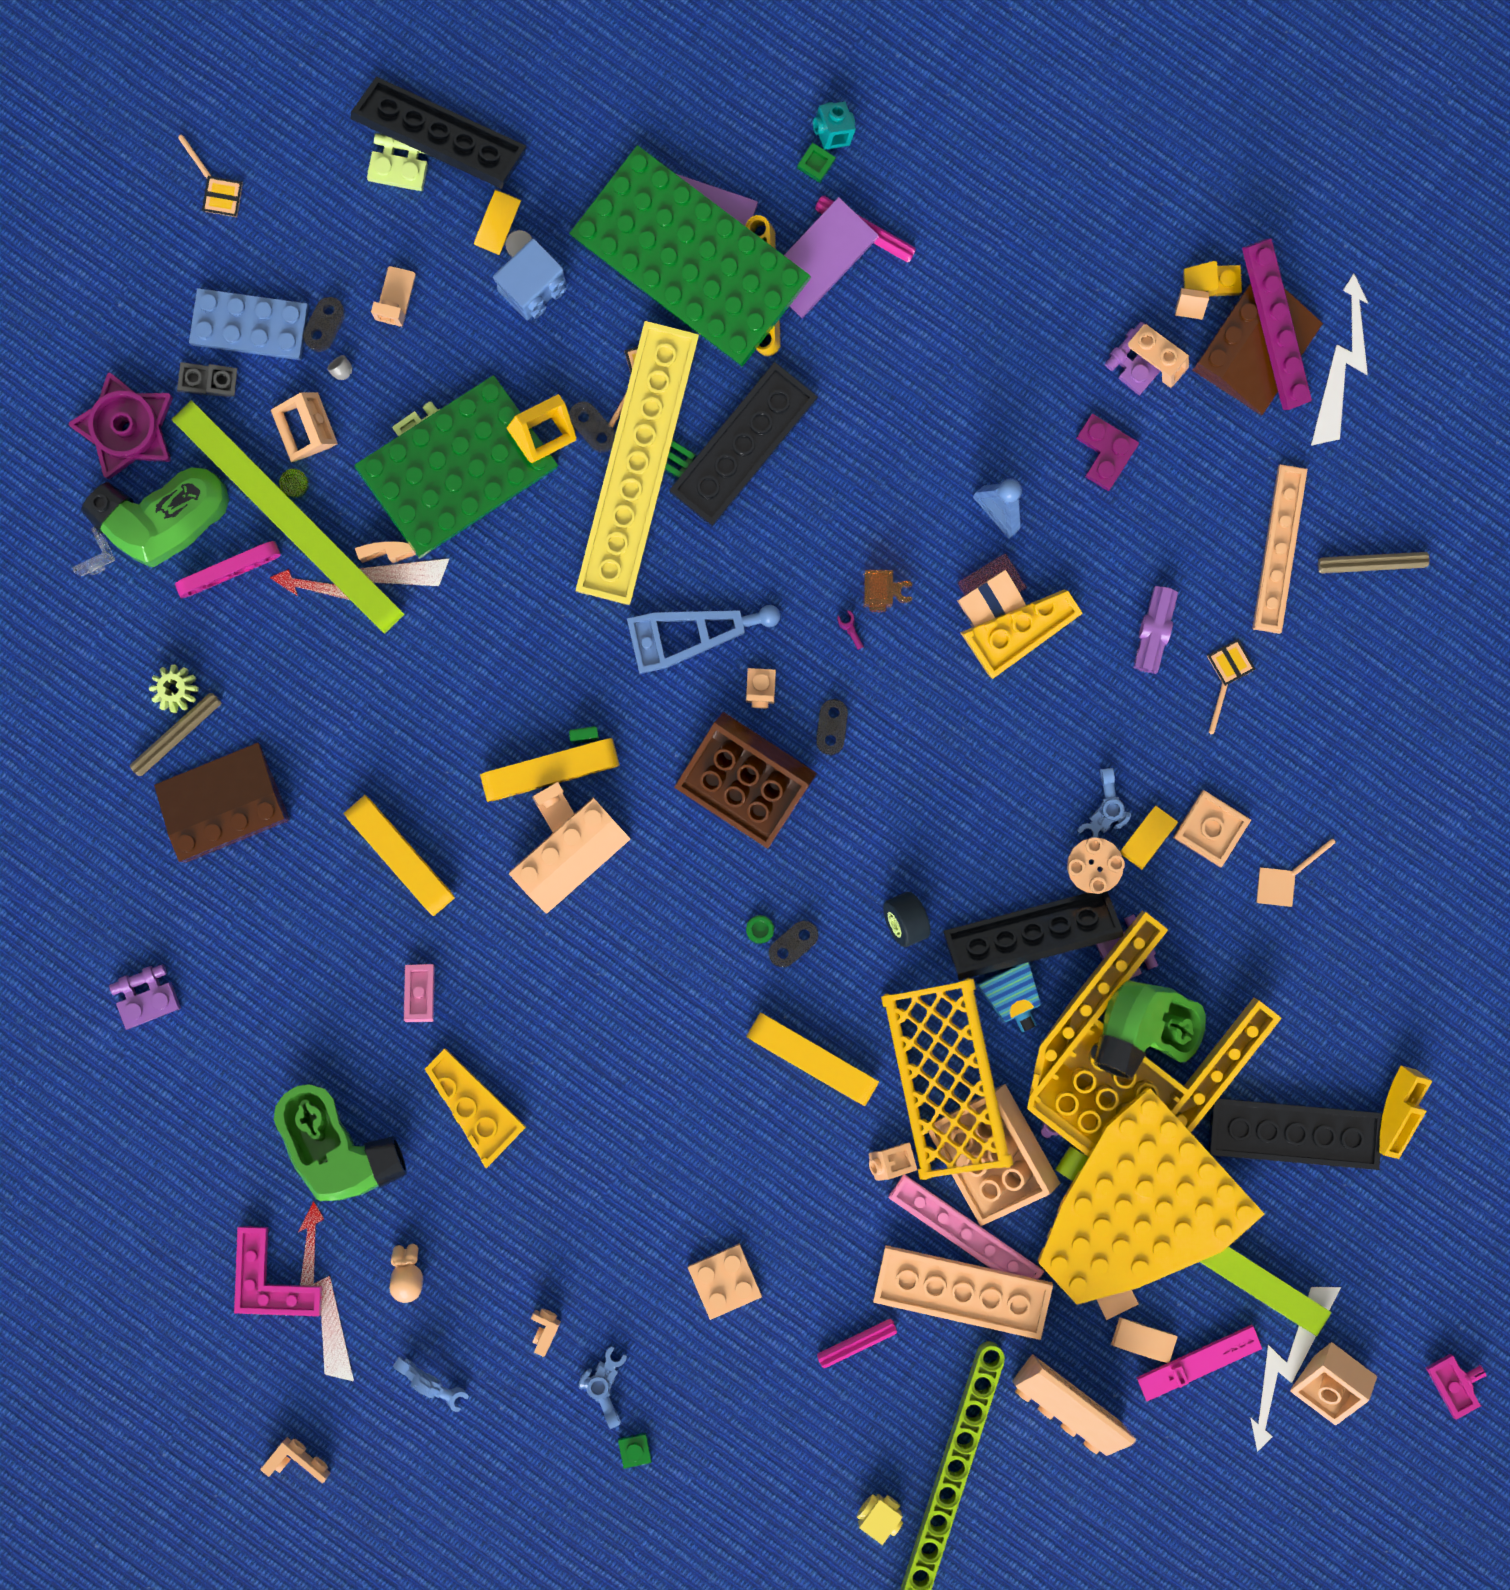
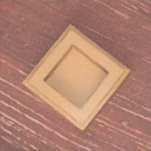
[1175,288,1209,320]

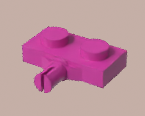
[1425,1354,1487,1420]

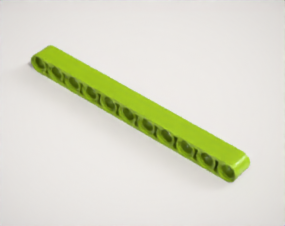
[171,400,405,634]
[1055,1146,1332,1336]
[900,1341,1005,1590]

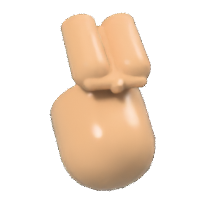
[390,1244,423,1303]

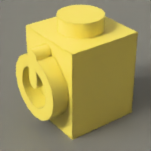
[856,1494,903,1545]

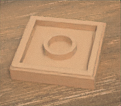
[1173,790,1251,867]

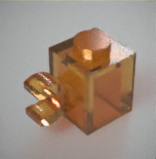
[863,570,912,612]

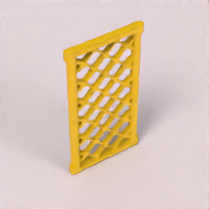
[881,978,1014,1180]

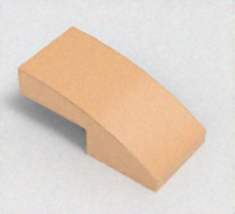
[355,542,416,563]
[1111,1318,1178,1363]

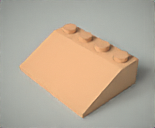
[928,1084,1060,1226]
[1012,1354,1136,1456]

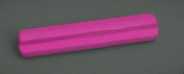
[817,1319,897,1368]

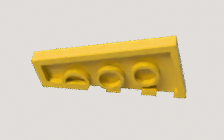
[960,589,1082,679]
[425,1048,526,1168]

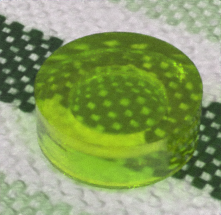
[279,469,309,498]

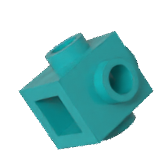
[813,102,856,150]

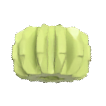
[149,665,199,713]

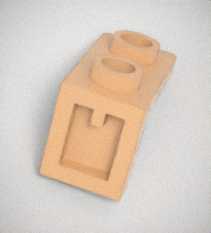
[371,266,416,327]
[1128,324,1189,388]
[532,782,574,833]
[260,1437,331,1483]

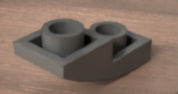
[177,362,237,397]

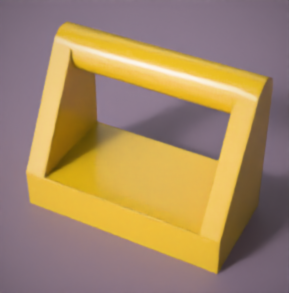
[507,394,576,463]

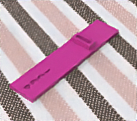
[1136,1325,1262,1401]

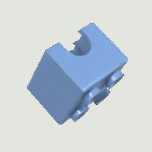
[493,239,567,320]

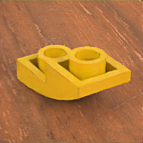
[474,189,521,255]
[1120,805,1178,870]

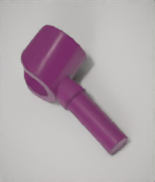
[838,611,864,650]

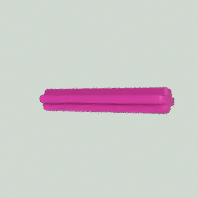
[815,196,916,262]

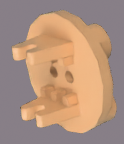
[1067,837,1125,894]

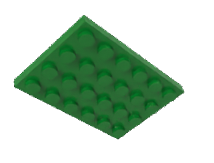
[355,375,558,559]

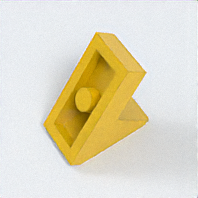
[1183,261,1242,296]

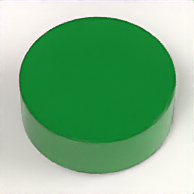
[746,915,774,944]

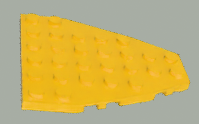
[1038,1086,1264,1305]

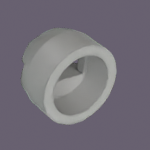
[327,355,352,380]

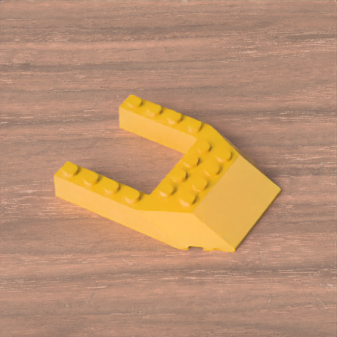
[1027,911,1281,1157]

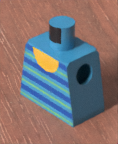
[977,962,1041,1032]

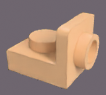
[746,668,776,709]
[869,1143,917,1180]
[531,1309,561,1357]

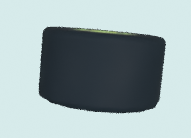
[883,892,931,947]

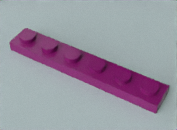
[1242,239,1312,410]

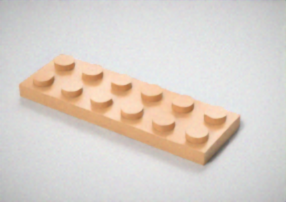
[873,1245,1053,1340]

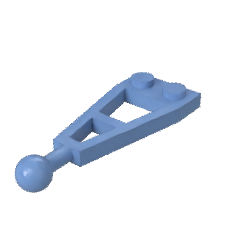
[973,479,1022,539]
[627,605,781,674]

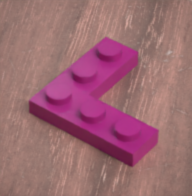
[234,1226,322,1316]

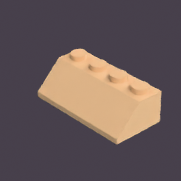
[509,797,630,914]

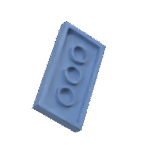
[189,288,309,360]

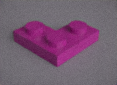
[1076,414,1139,491]

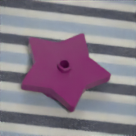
[69,373,173,479]

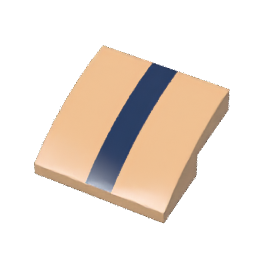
[957,570,1026,627]

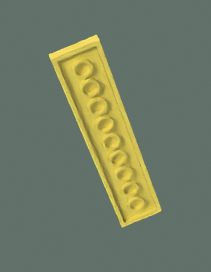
[576,321,699,605]

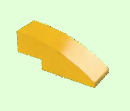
[1379,1065,1432,1159]

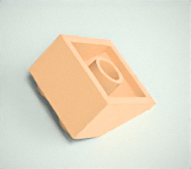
[1290,1342,1377,1425]

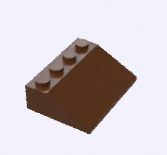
[1192,282,1323,416]
[674,712,817,849]
[154,742,290,863]

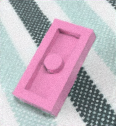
[404,964,435,1022]

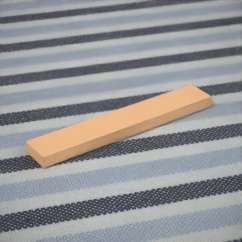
[1252,464,1308,634]

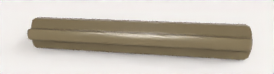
[1318,552,1430,573]
[130,693,221,776]

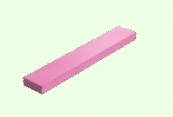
[888,1174,1044,1279]

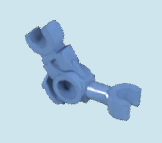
[1077,768,1131,838]
[579,1346,627,1429]
[393,1357,469,1412]

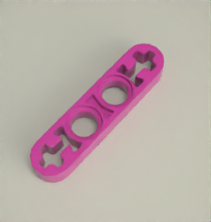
[175,541,281,598]

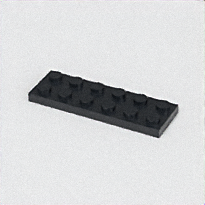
[351,76,526,189]
[669,362,818,527]
[943,891,1123,980]
[1208,1098,1383,1170]

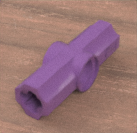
[1133,586,1178,674]

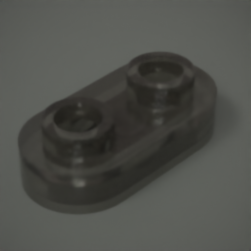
[303,297,345,352]
[569,402,615,453]
[816,699,848,756]
[769,921,818,967]

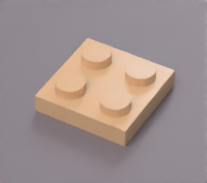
[688,1243,762,1320]

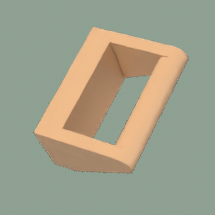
[271,392,338,462]

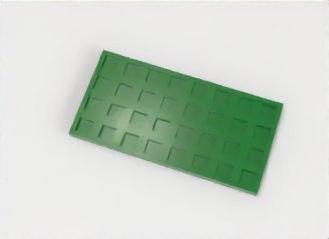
[569,145,811,367]

